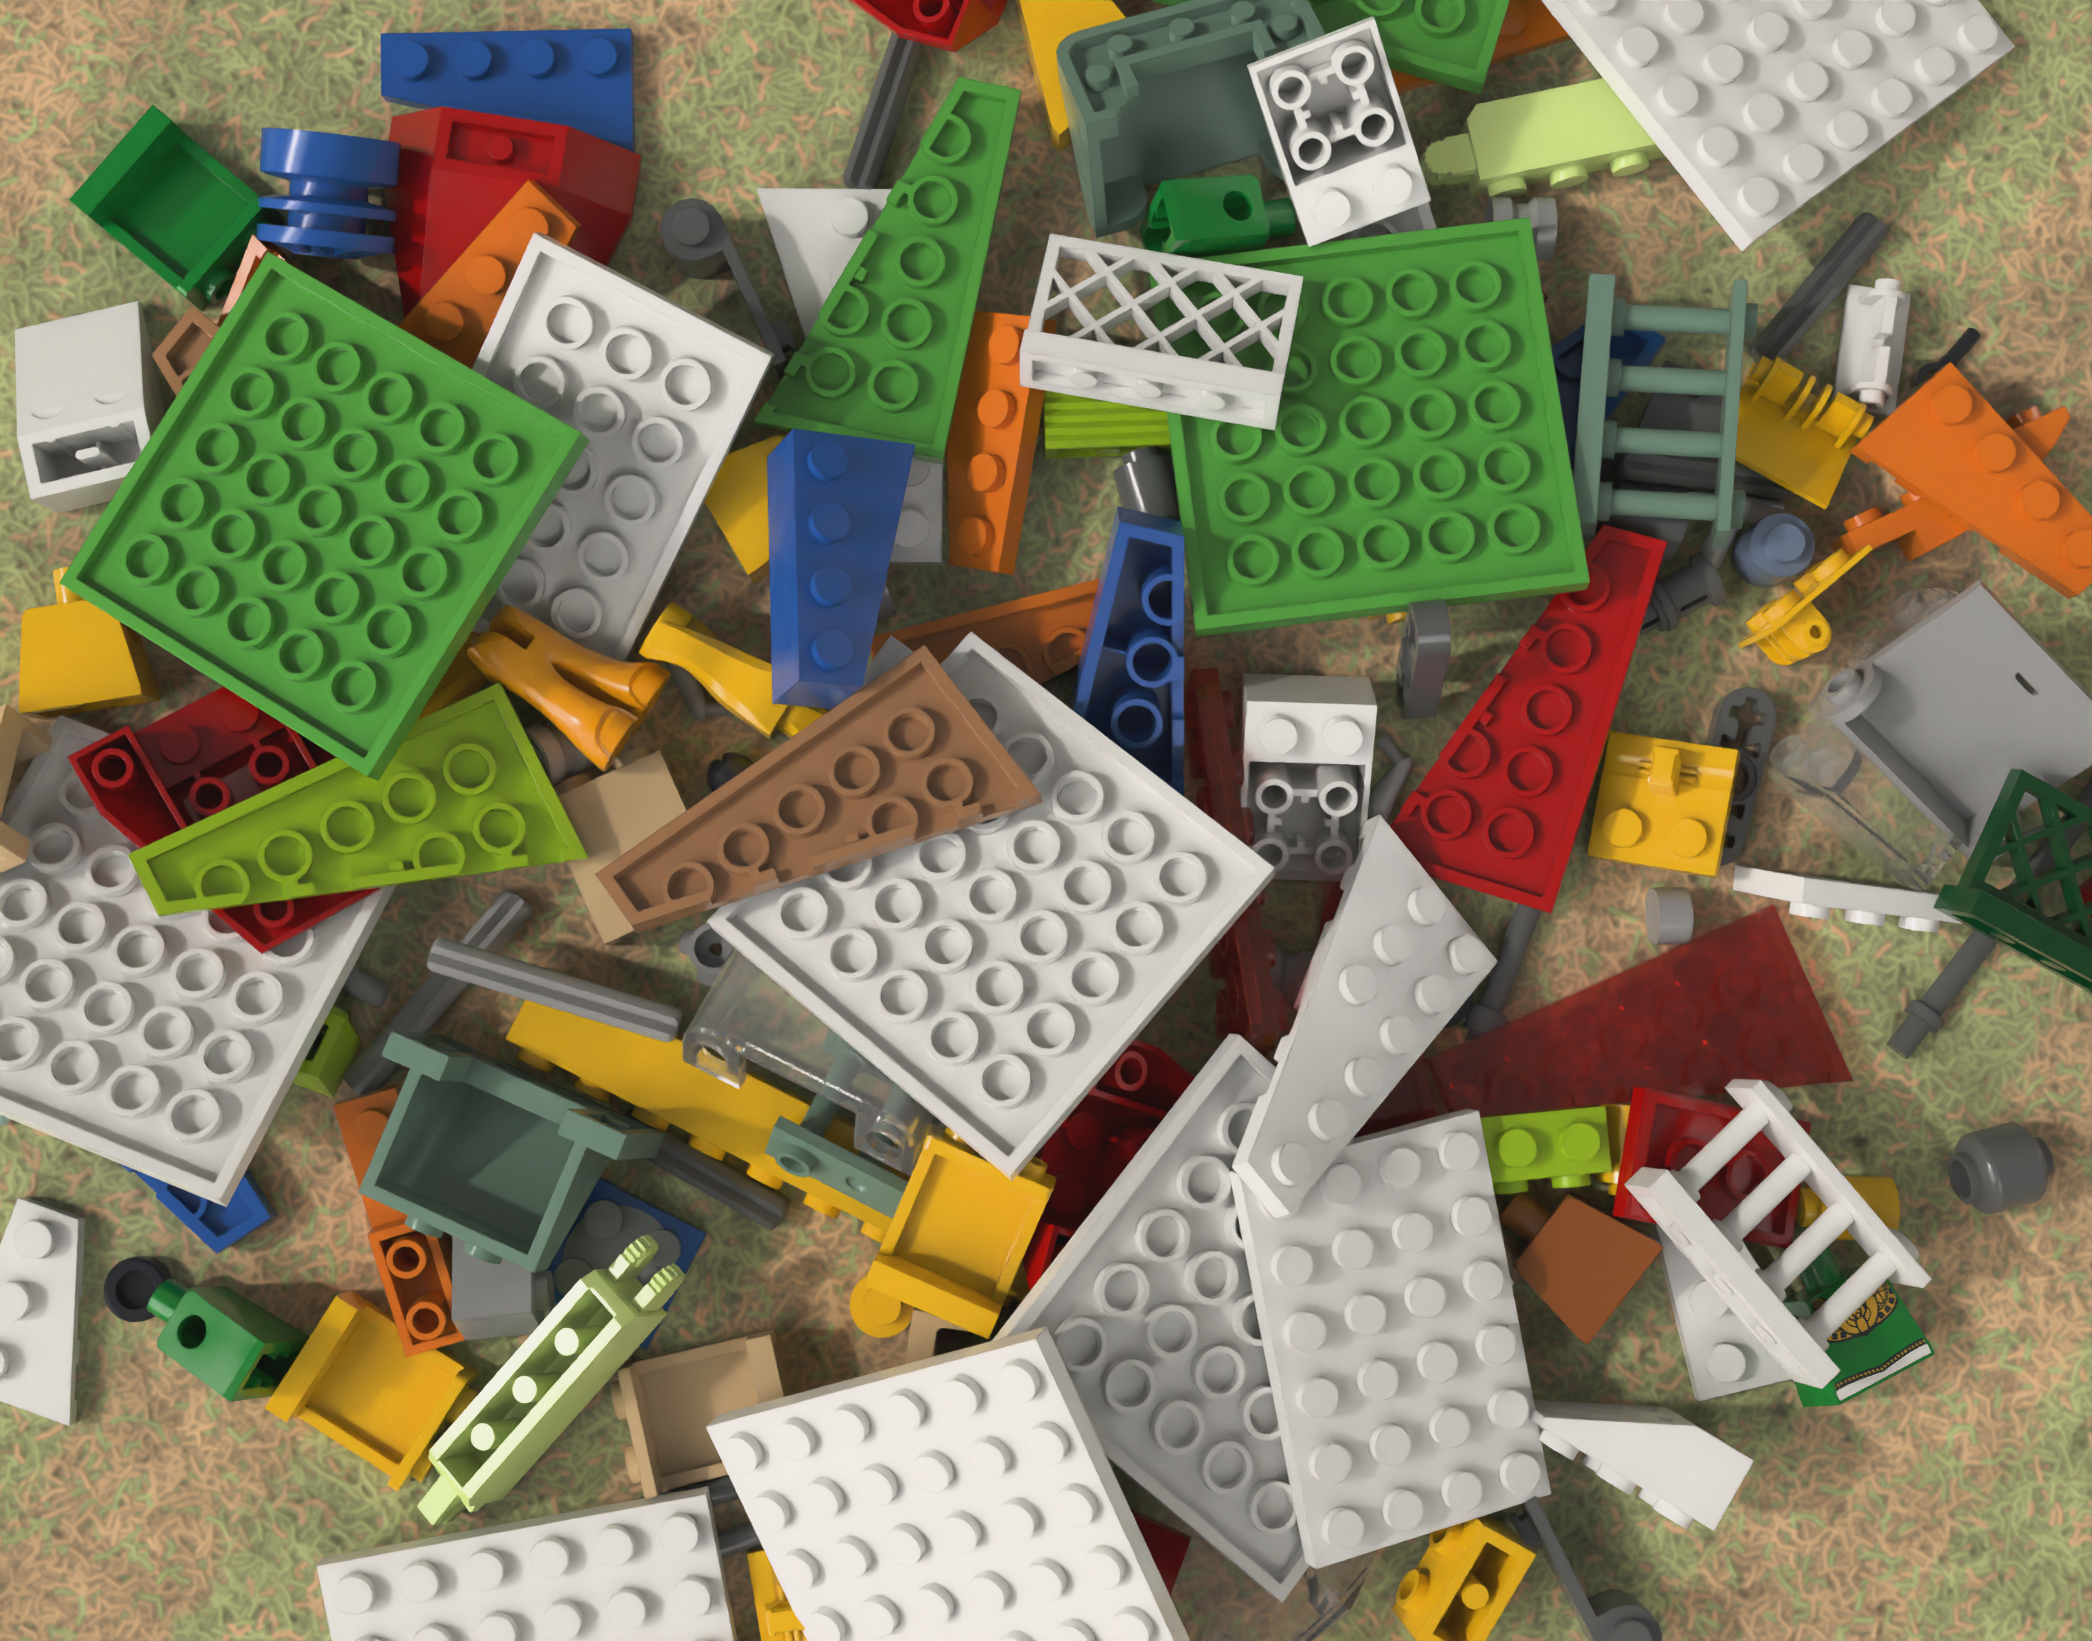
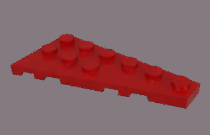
[1390,525,1668,914]

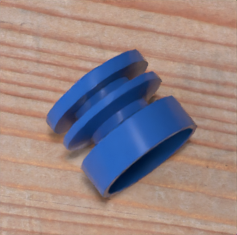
[256,127,401,260]

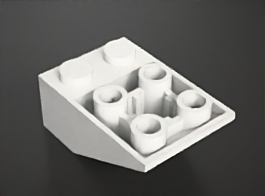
[1247,16,1431,247]
[15,301,166,513]
[1236,673,1377,881]
[1530,1400,1754,1531]

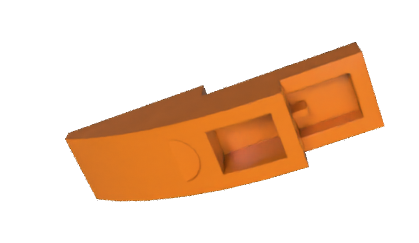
[1830,405,2070,562]
[333,1083,466,1357]

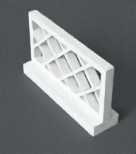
[1020,233,1303,430]

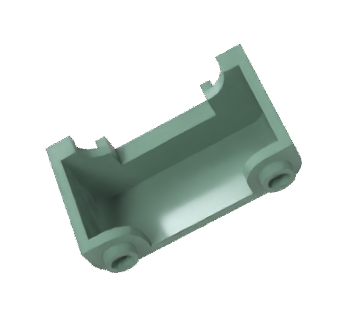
[1056,0,1326,238]

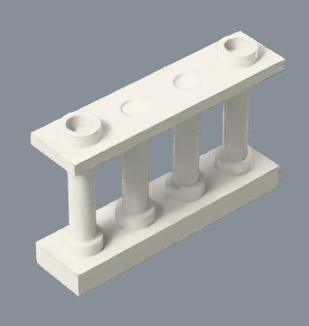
[1624,1079,1932,1389]

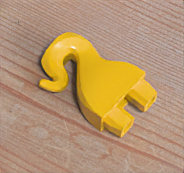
[639,601,828,740]

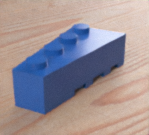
[767,428,915,709]
[1068,506,1184,796]

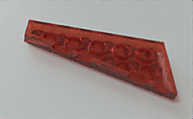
[1184,668,1287,1058]
[1425,904,1853,1116]

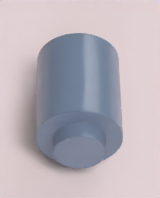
[1732,513,1815,588]

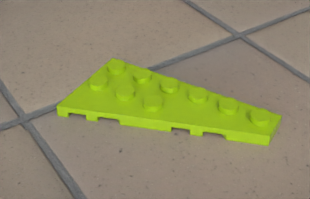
[127,682,588,917]

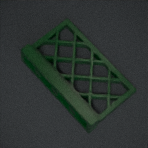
[1933,769,2092,994]

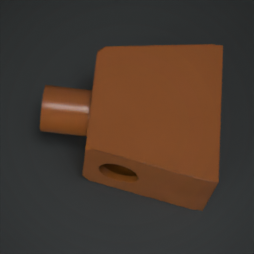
[1499,1190,1664,1345]

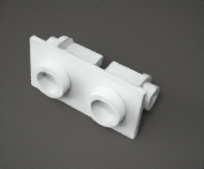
[1832,278,1911,416]

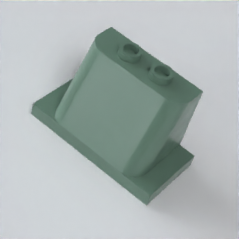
[358,1031,666,1273]

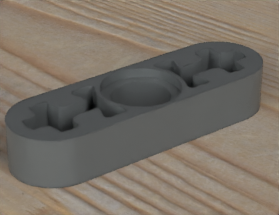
[1396,599,1451,719]
[1705,687,1777,866]

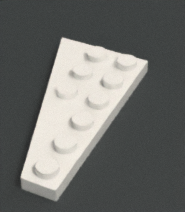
[756,188,943,565]
[1232,814,1498,1218]

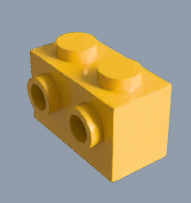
[1392,1515,1537,1641]

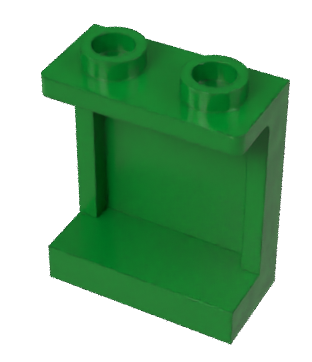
[69,105,284,311]

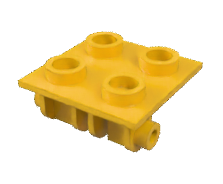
[1735,355,1875,509]
[1738,544,1873,666]

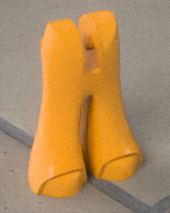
[467,604,671,772]

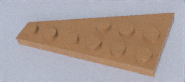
[595,645,1042,933]

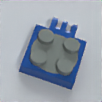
[545,1177,708,1350]

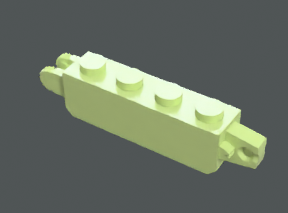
[1419,78,1666,199]
[417,1234,685,1526]

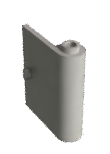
[1821,580,2092,860]

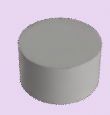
[1645,887,1694,945]

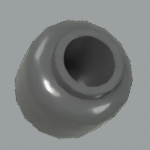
[1947,1122,2054,1214]

